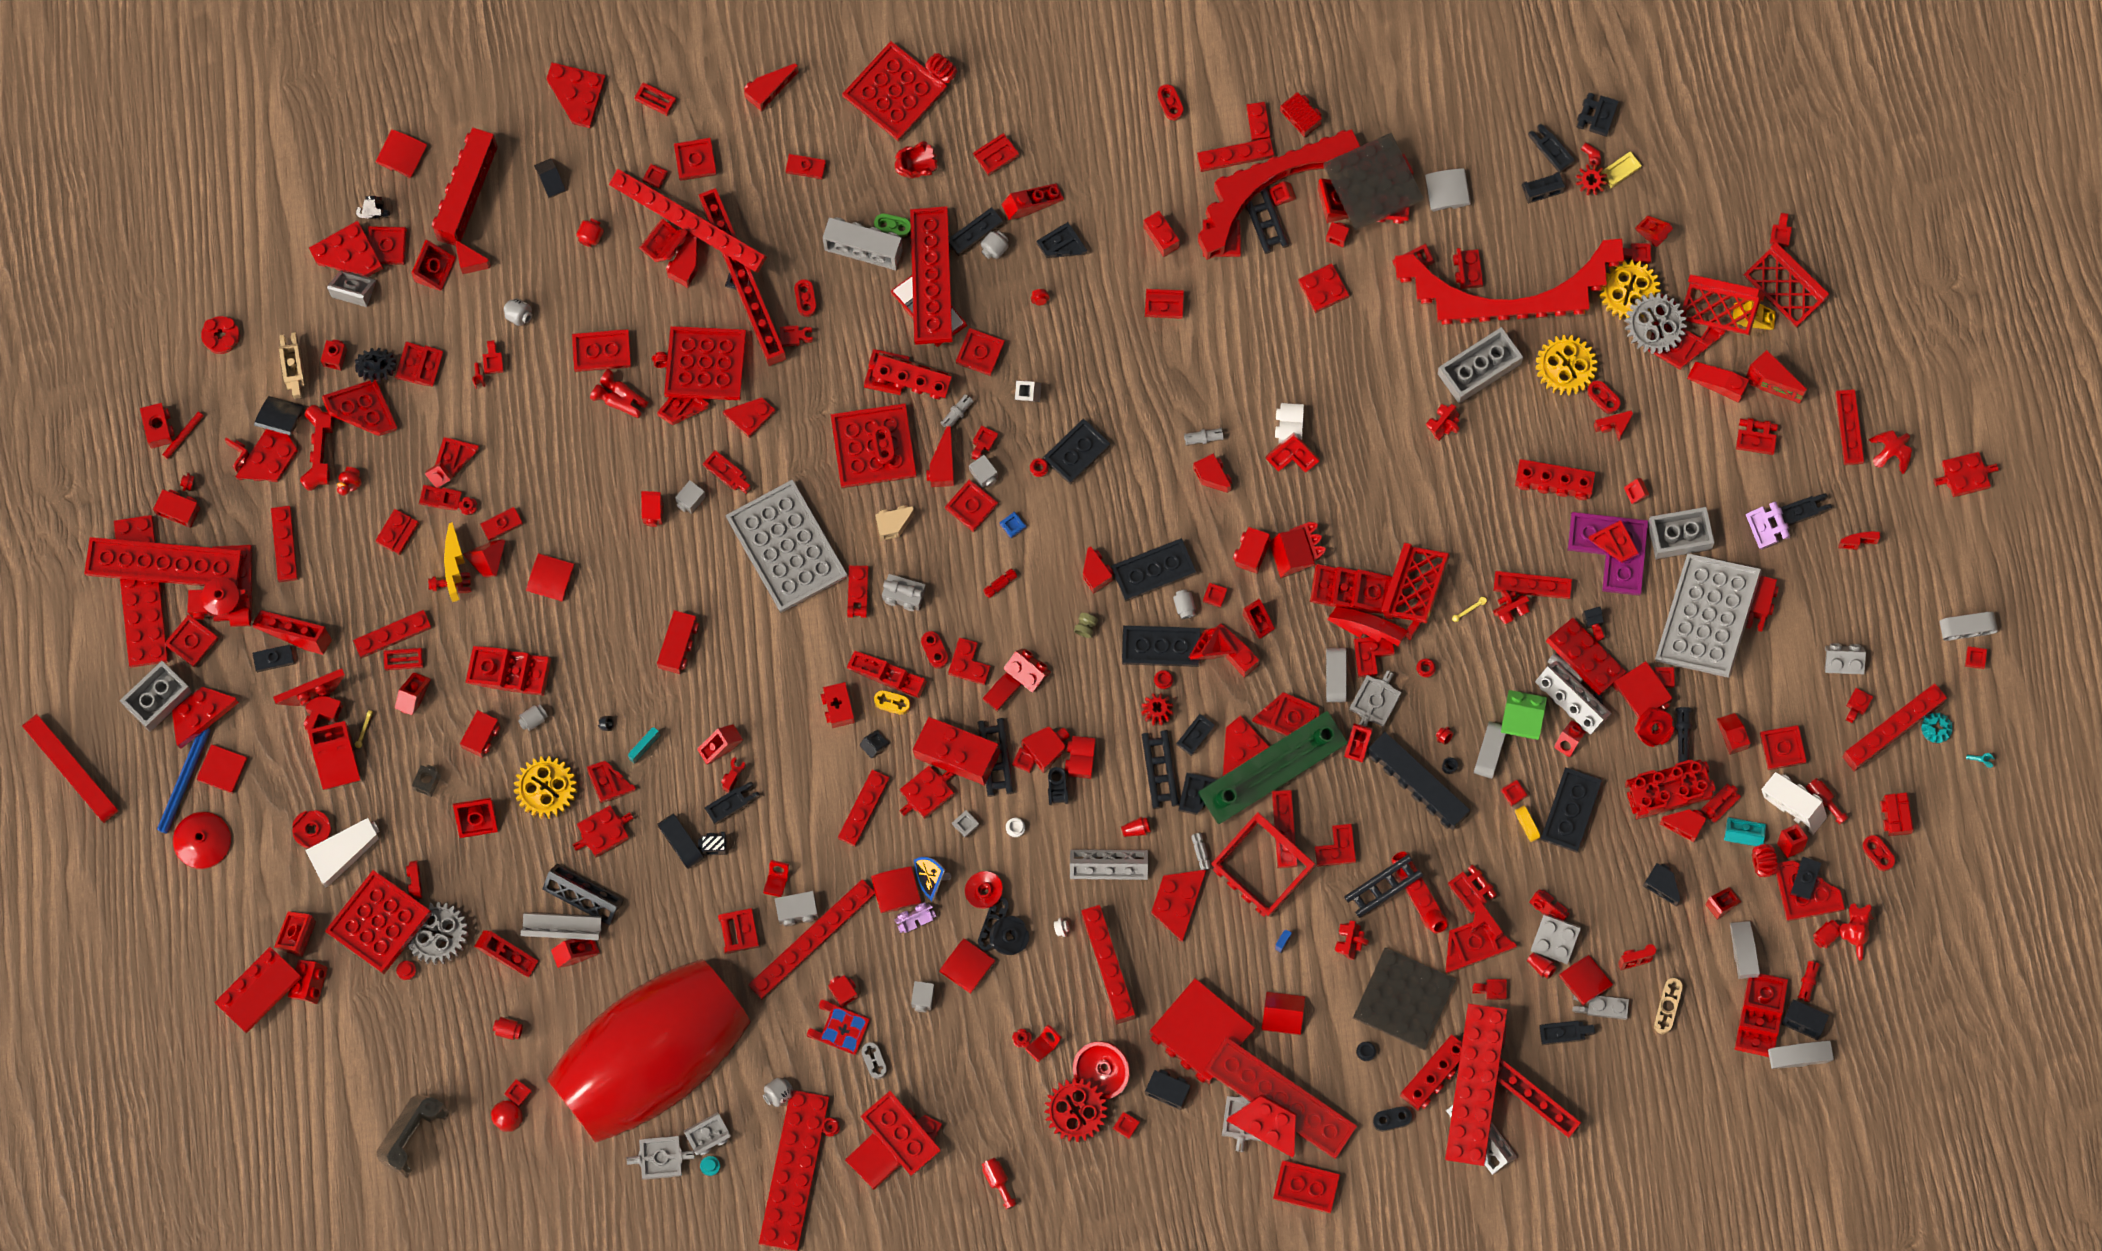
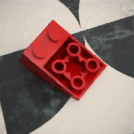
[307,721,361,790]

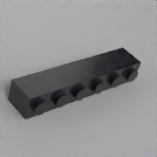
[1368,732,1470,830]

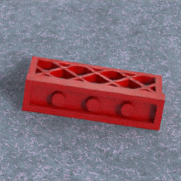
[1743,242,1829,328]
[1680,274,1765,335]
[1381,543,1450,623]

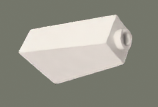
[305,818,380,888]

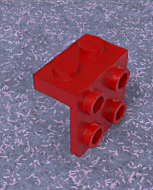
[639,219,688,262]

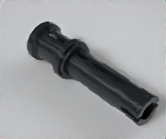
[1675,707,1693,763]

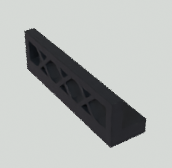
[542,863,624,925]

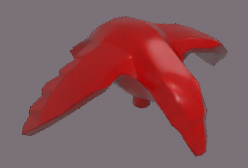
[1869,430,1912,474]

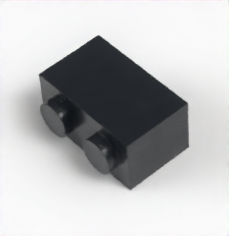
[1145,1069,1190,1110]

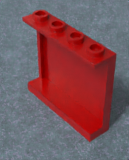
[1149,978,1255,1084]

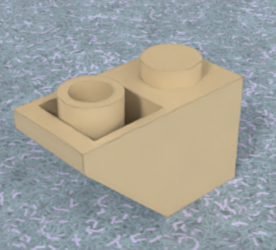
[875,505,914,541]

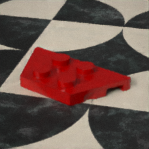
[235,429,298,482]
[273,668,345,706]
[172,687,239,749]
[1252,692,1319,736]
[1151,870,1206,942]
[1445,922,1517,974]
[1226,1094,1296,1158]

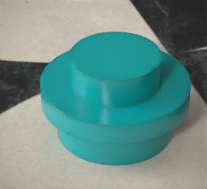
[700,1156,720,1176]

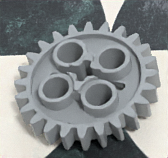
[1624,293,1687,354]
[408,902,469,965]

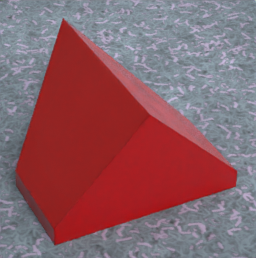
[463,539,506,578]
[1189,627,1237,660]

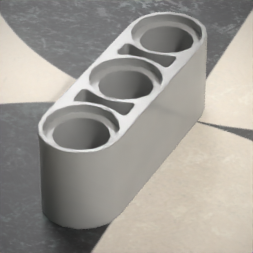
[1939,612,1998,641]
[1326,648,1346,702]
[1474,721,1506,779]

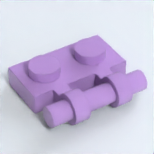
[1746,502,1790,550]

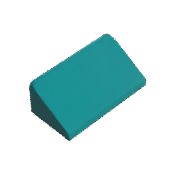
[1724,817,1766,846]

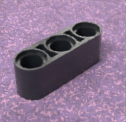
[657,813,704,869]

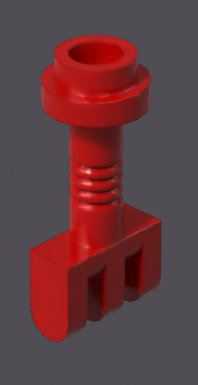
[428,572,471,593]

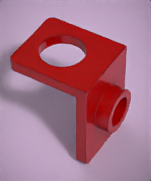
[225,437,249,473]
[1554,720,1586,757]
[763,860,789,897]
[1025,1025,1062,1062]

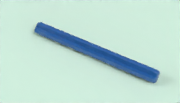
[157,728,210,834]

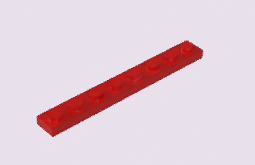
[748,879,876,1000]

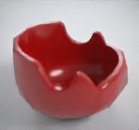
[491,1100,522,1132]

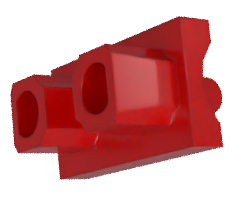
[1426,404,1460,441]
[1493,590,1530,624]
[1335,920,1369,960]

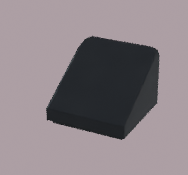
[860,730,890,758]

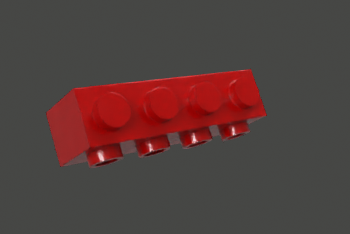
[872,352,952,400]
[1515,459,1595,500]
[1400,1034,1462,1111]

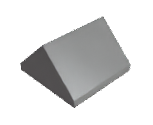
[327,271,376,307]

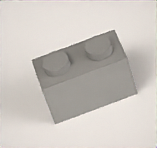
[775,891,818,926]

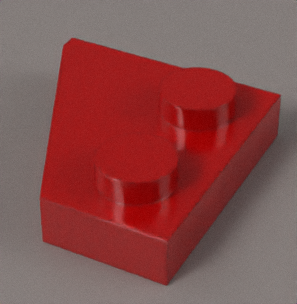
[657,397,710,425]
[435,437,479,479]

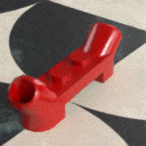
[300,405,334,491]
[1391,851,1449,934]

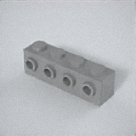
[1535,661,1612,735]

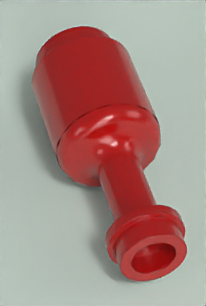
[1805,778,1849,825]
[981,1157,1017,1210]

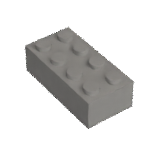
[823,217,903,270]
[1438,327,1523,404]

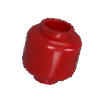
[576,218,604,248]

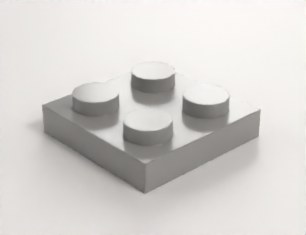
[1531,913,1581,964]

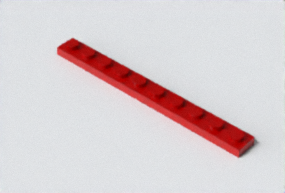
[609,169,767,273]

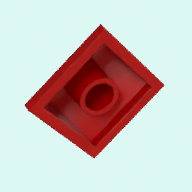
[1318,178,1355,223]
[411,240,455,291]
[1270,529,1316,578]
[453,798,498,838]
[274,911,316,957]
[1262,992,1305,1035]

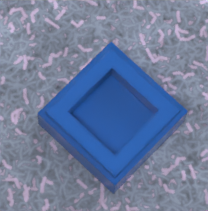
[1000,512,1026,539]
[1275,930,1292,953]

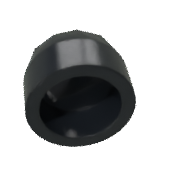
[598,716,614,731]
[1442,757,1458,774]

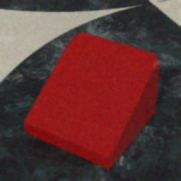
[1269,181,1296,206]

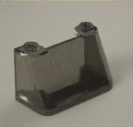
[377,1094,449,1178]

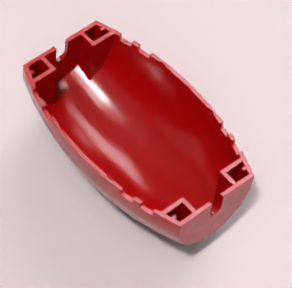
[547,959,751,1143]

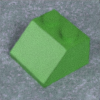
[1501,690,1547,740]

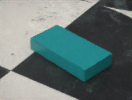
[628,727,660,764]

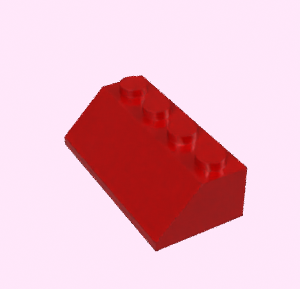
[214,947,302,1034]

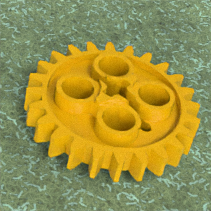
[1600,260,1661,320]
[1535,335,1597,396]
[514,756,577,819]

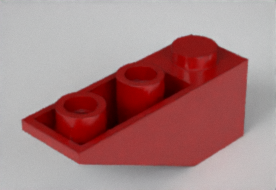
[1001,183,1064,220]
[666,232,698,288]

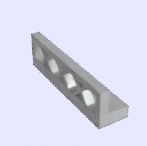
[1070,850,1148,880]
[521,912,602,940]
[1446,1105,1517,1175]

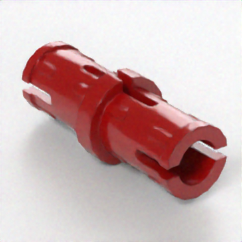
[1798,961,1820,1002]

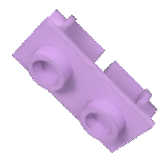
[894,903,936,933]

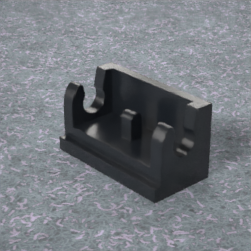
[1521,172,1565,204]
[1782,999,1829,1041]

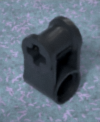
[1048,767,1068,805]

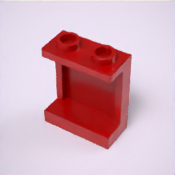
[1613,661,1673,721]

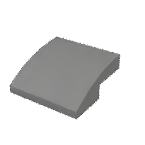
[1425,168,1471,212]

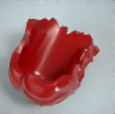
[895,141,938,179]

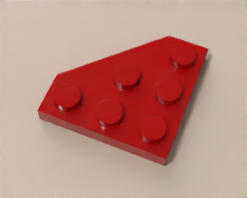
[546,62,606,128]
[309,220,384,277]
[322,380,397,436]
[1223,715,1269,776]
[1776,860,1845,922]

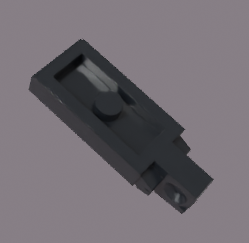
[1539,1021,1595,1045]

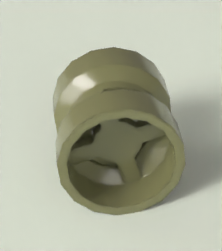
[1074,613,1098,638]

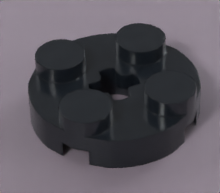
[990,916,1029,955]

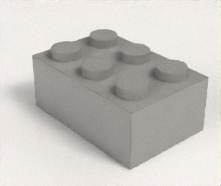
[1648,507,1714,559]
[120,661,192,732]

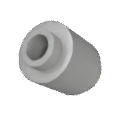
[1173,590,1196,619]
[518,704,548,731]

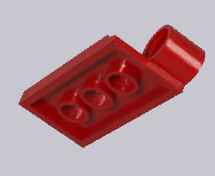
[213,545,252,627]

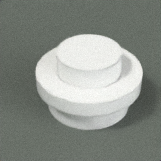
[1006,818,1025,837]
[1054,918,1069,937]

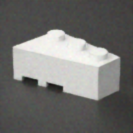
[1761,772,1827,835]

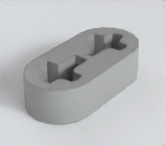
[862,1042,887,1079]

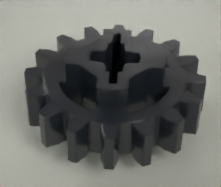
[355,348,396,382]

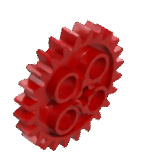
[1044,1078,1108,1142]

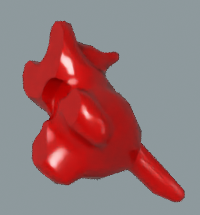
[1840,903,1874,961]

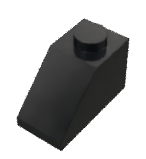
[1643,863,1680,907]

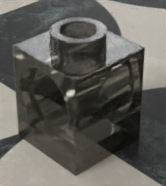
[412,765,441,797]

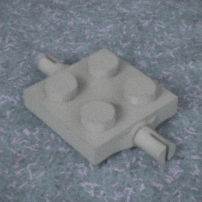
[1349,671,1401,727]
[1222,1096,1261,1152]
[627,1136,694,1180]

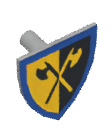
[914,857,951,902]

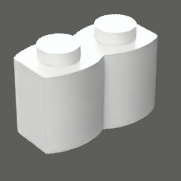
[1275,403,1304,443]

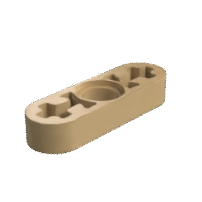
[1654,978,1682,1034]

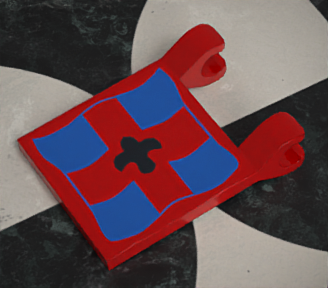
[807,1000,870,1055]

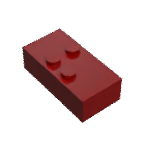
[912,717,1001,786]

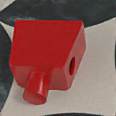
[1021,726,1070,773]

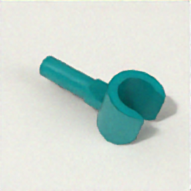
[1966,753,1995,768]

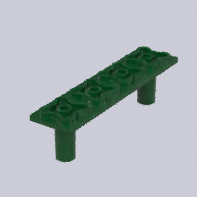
[1198,711,1347,824]

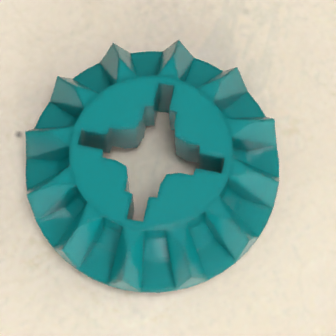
[1921,713,1953,743]

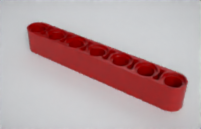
[22,714,119,823]

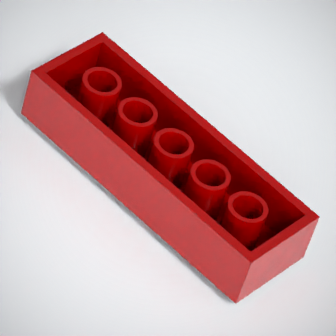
[432,127,498,246]

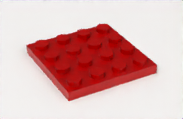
[842,41,947,142]
[664,326,746,400]
[830,403,916,488]
[325,870,432,974]

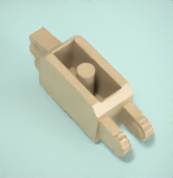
[279,332,306,399]

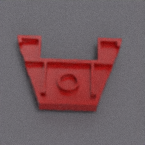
[1648,294,1725,370]

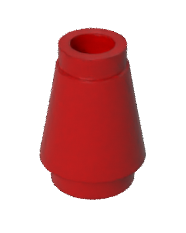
[1121,816,1151,837]
[1527,952,1557,979]

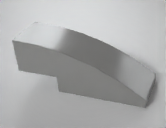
[1730,921,1760,979]
[1768,1041,1834,1069]

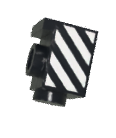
[698,832,727,855]

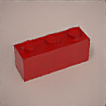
[657,610,699,674]

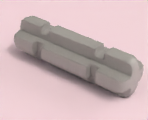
[1192,833,1211,870]

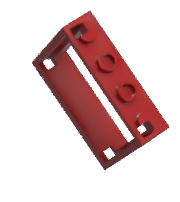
[1211,812,1317,917]

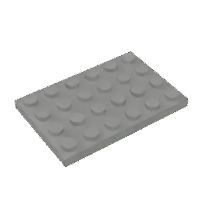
[725,480,848,613]
[1655,553,1762,678]

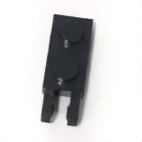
[1528,124,1575,173]
[1780,493,1832,526]
[705,782,760,825]

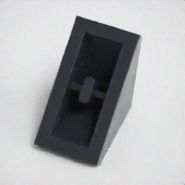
[534,158,566,198]

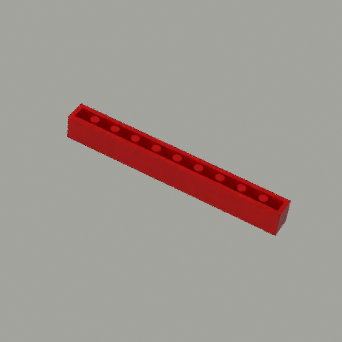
[698,188,786,366]

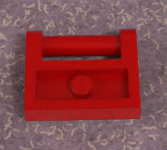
[718,908,759,954]
[1618,944,1656,971]

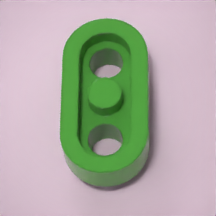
[874,214,911,238]

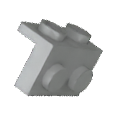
[1825,643,1866,674]
[684,1112,731,1155]

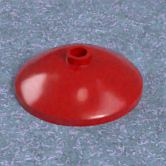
[173,812,231,869]
[1073,1041,1130,1099]

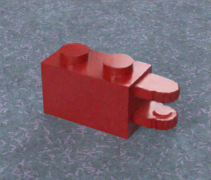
[1746,576,1779,632]

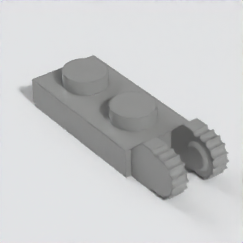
[1572,995,1629,1020]

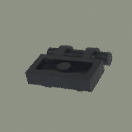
[1576,93,1618,137]

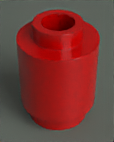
[1813,920,1840,948]
[493,1017,523,1040]

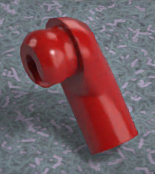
[1581,142,1601,167]

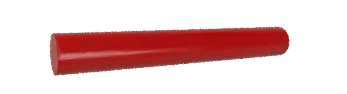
[162,411,204,459]

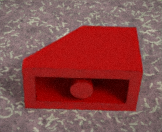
[641,491,664,527]
[395,672,431,715]
[1716,713,1750,755]
[697,724,743,765]
[1660,809,1707,842]
[551,939,600,968]

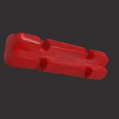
[983,568,1017,598]

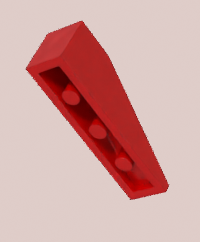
[252,610,332,655]

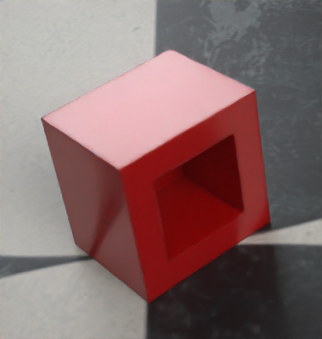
[1326,222,1349,248]

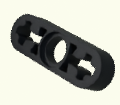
[978,897,1009,952]

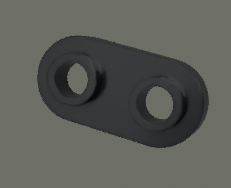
[1373,1107,1412,1132]

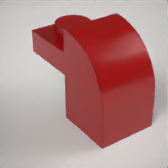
[304,696,343,733]

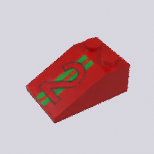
[1746,350,1807,404]

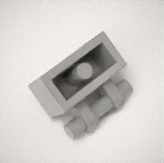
[882,574,926,611]

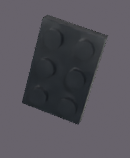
[1043,418,1110,485]

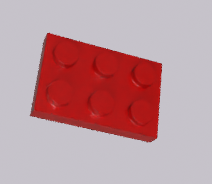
[572,329,631,372]
[1273,1160,1340,1214]

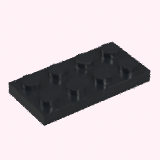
[1111,538,1196,602]
[1122,625,1200,667]
[1540,767,1602,853]

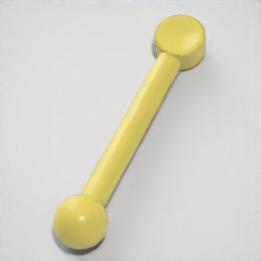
[1452,597,1487,622]
[355,710,373,748]

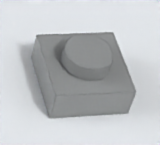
[952,810,979,838]

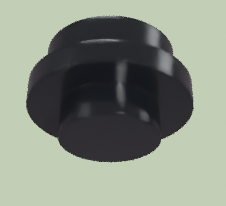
[1356,1042,1376,1061]

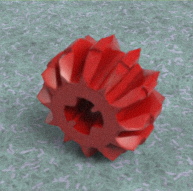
[925,53,957,83]
[1576,164,1607,196]
[1141,693,1173,726]
[1752,844,1778,877]

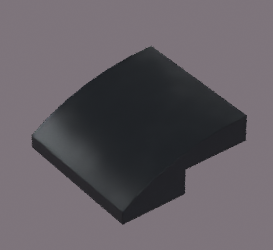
[254,396,304,435]

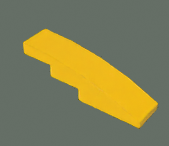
[444,522,465,602]

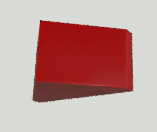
[455,241,491,274]
[1243,599,1275,639]
[1344,723,1372,763]
[1705,887,1741,920]

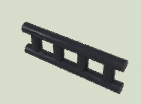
[1246,187,1289,254]
[977,718,1014,797]
[1141,730,1179,809]
[1344,854,1424,918]

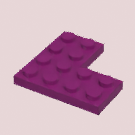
[1567,512,1648,596]

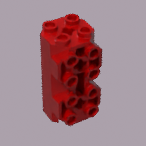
[1625,759,1715,820]

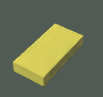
[1600,151,1642,188]

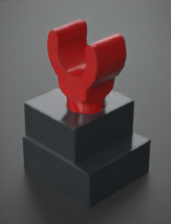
[1582,606,1604,641]

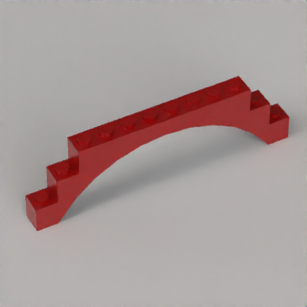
[1198,129,1414,260]
[1395,239,1624,325]

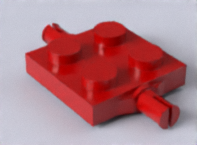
[1933,452,1998,497]
[899,765,955,819]
[572,805,634,858]

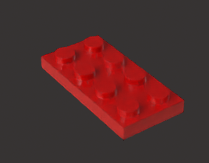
[1546,618,1626,696]
[860,1091,941,1177]

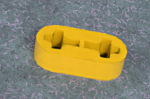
[874,691,910,715]
[1515,806,1540,842]

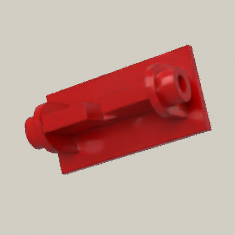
[1701,783,1741,823]
[1529,889,1570,920]

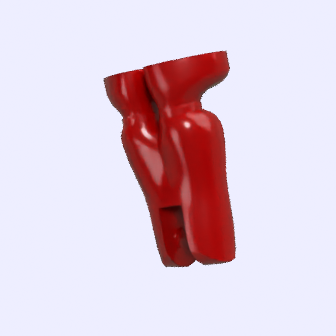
[590,369,649,418]

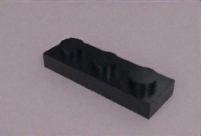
[949,207,1003,256]

